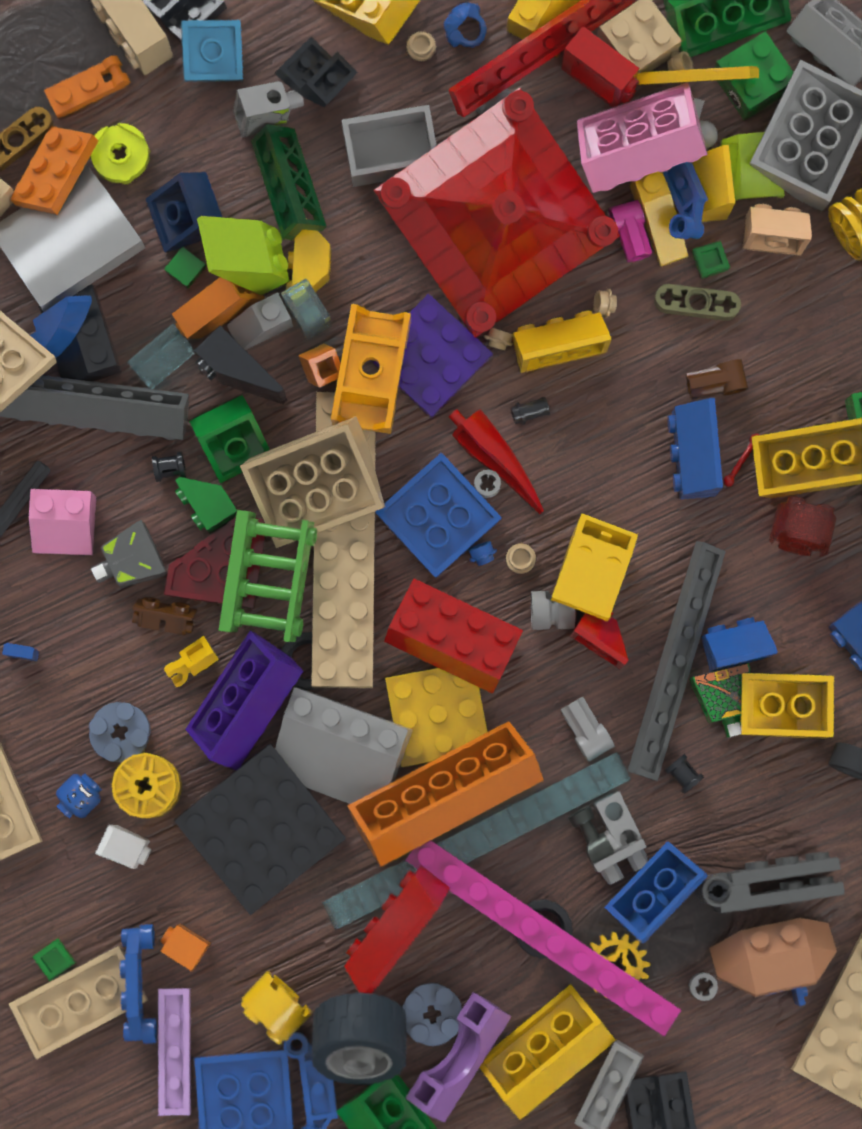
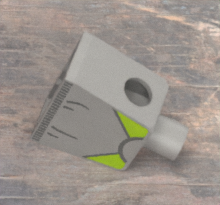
[233,81,304,138]

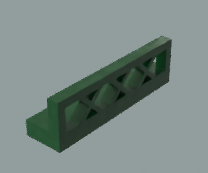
[251,124,327,241]

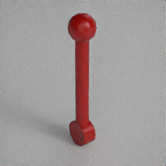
[723,433,759,487]

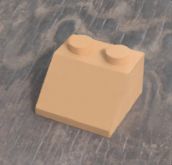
[743,204,812,256]

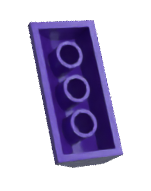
[185,630,303,770]

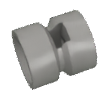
[531,591,575,630]

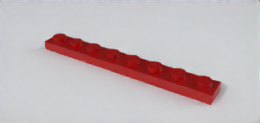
[448,0,637,117]

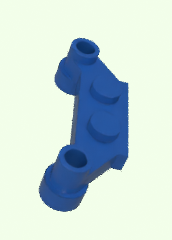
[663,162,708,240]
[120,924,157,1044]
[284,1032,338,1129]

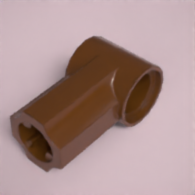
[686,359,749,400]

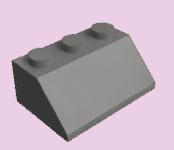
[786,0,862,86]

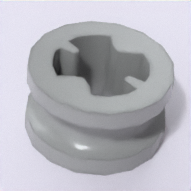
[474,470,501,498]
[689,972,718,1001]

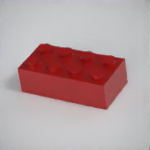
[384,578,523,694]

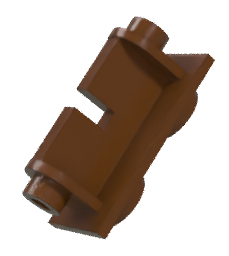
[132,597,197,635]

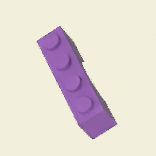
[406,992,512,1122]

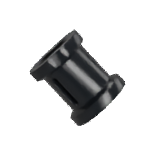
[152,451,186,482]
[664,754,704,794]

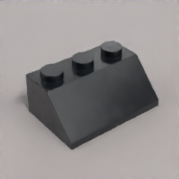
[39,284,122,382]

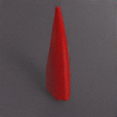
[449,409,544,514]

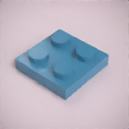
[181,20,243,82]

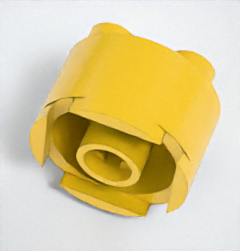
[241,971,312,1045]

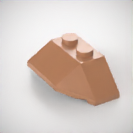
[709,918,837,997]

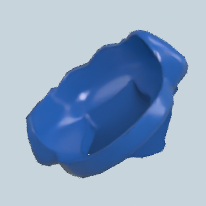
[443,2,486,48]

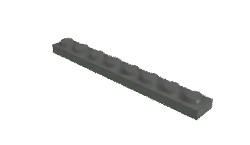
[628,541,726,781]

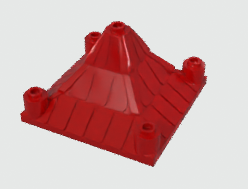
[373,87,620,337]

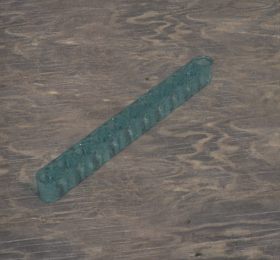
[322,752,631,930]

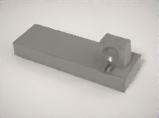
[574,1040,644,1129]

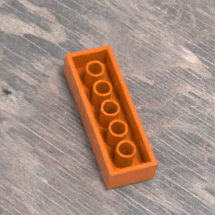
[347,721,544,867]

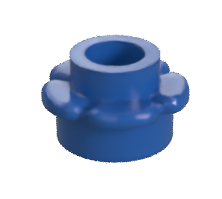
[469,541,497,566]

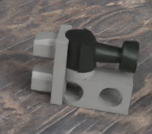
[568,791,648,885]

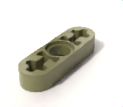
[654,284,741,321]

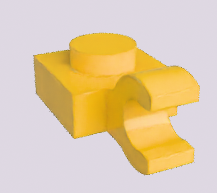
[164,636,219,687]

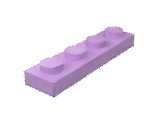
[158,988,191,1115]

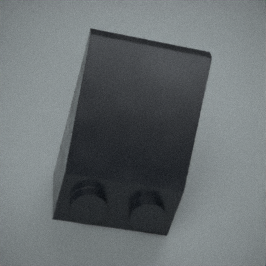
[194,326,288,404]

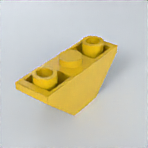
[286,218,331,307]

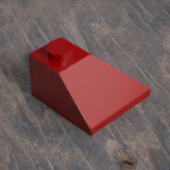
[570,612,628,670]

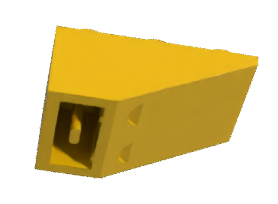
[313,0,420,45]
[551,513,638,621]

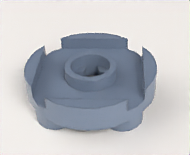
[89,702,151,763]
[402,983,462,1046]

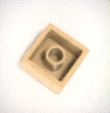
[598,0,682,74]

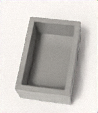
[342,105,437,187]

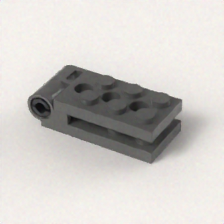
[695,851,845,913]

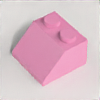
[29,489,96,556]

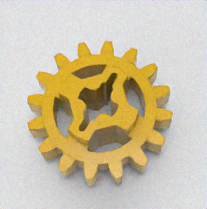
[590,932,650,999]

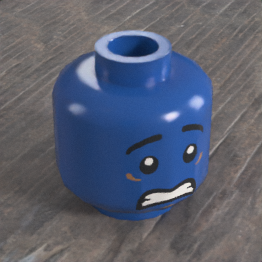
[56,773,102,819]

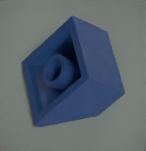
[146,172,223,252]

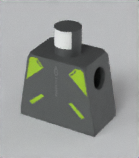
[91,520,167,588]

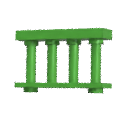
[219,510,317,642]

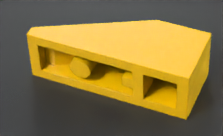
[630,172,688,267]

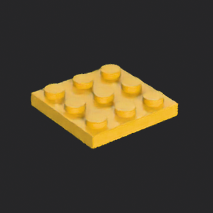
[385,668,487,767]

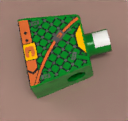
[689,663,750,738]

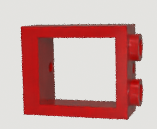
[561,26,640,108]

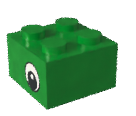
[714,31,794,121]

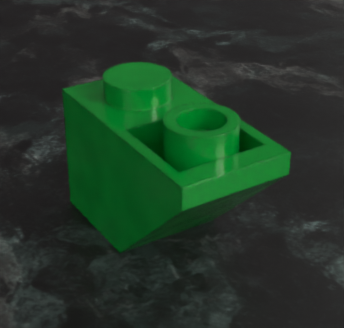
[175,477,237,534]

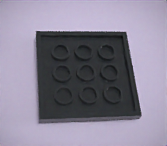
[174,743,346,916]

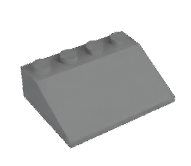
[749,60,862,211]
[275,687,413,804]

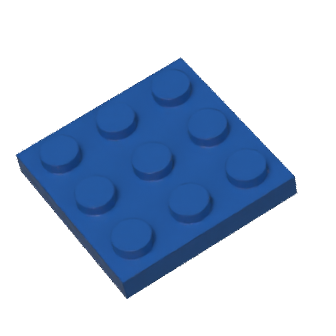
[375,452,502,579]
[194,1049,294,1129]

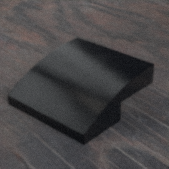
[143,0,227,43]
[275,36,358,107]
[624,1071,696,1129]

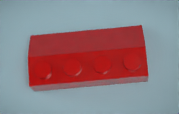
[344,865,450,994]

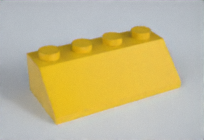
[479,984,616,1120]

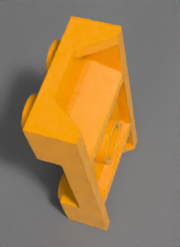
[331,304,411,434]

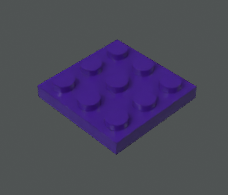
[369,293,493,419]

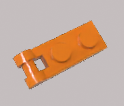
[44,55,130,119]

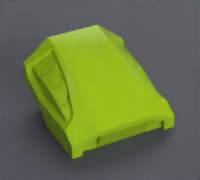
[721,132,784,200]

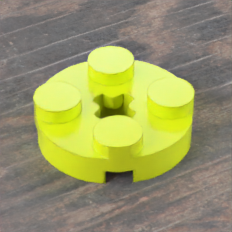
[91,123,150,184]

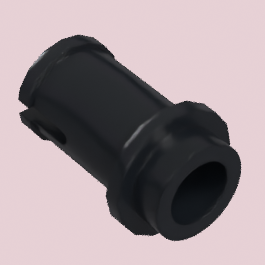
[510,397,550,425]

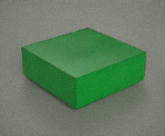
[692,240,730,279]
[164,246,206,289]
[32,938,77,981]

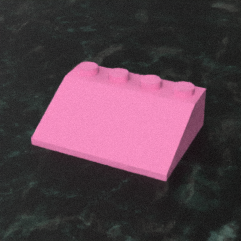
[577,82,707,193]

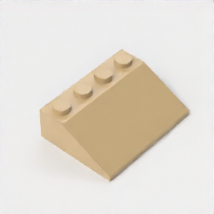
[240,417,385,548]

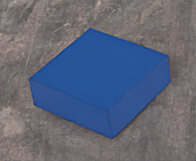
[2,643,39,662]

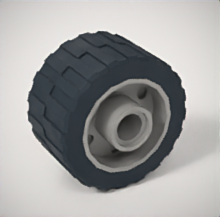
[312,993,407,1085]

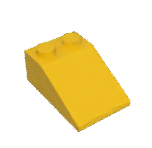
[741,673,834,739]

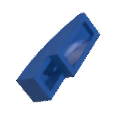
[30,295,92,358]

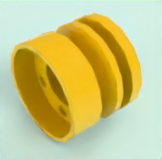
[828,188,862,261]
[112,753,182,818]

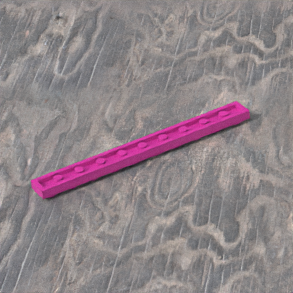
[406,841,681,1036]

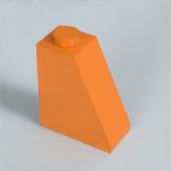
[172,277,265,339]

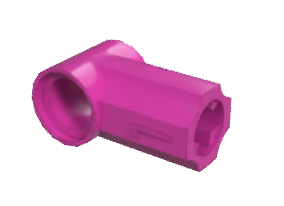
[609,200,652,263]

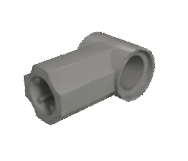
[560,697,615,762]

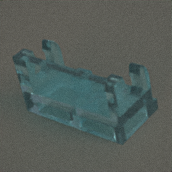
[127,324,195,389]

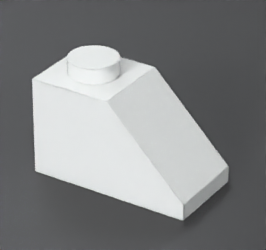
[96,825,151,869]

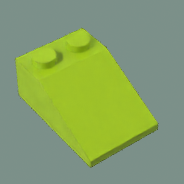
[197,216,290,295]

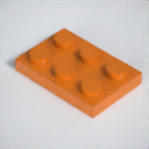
[10,126,99,215]

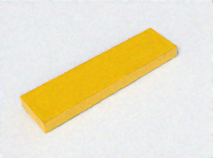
[637,66,759,85]

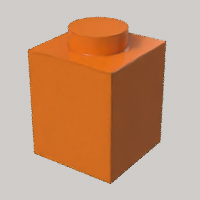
[298,344,341,388]
[160,924,211,971]

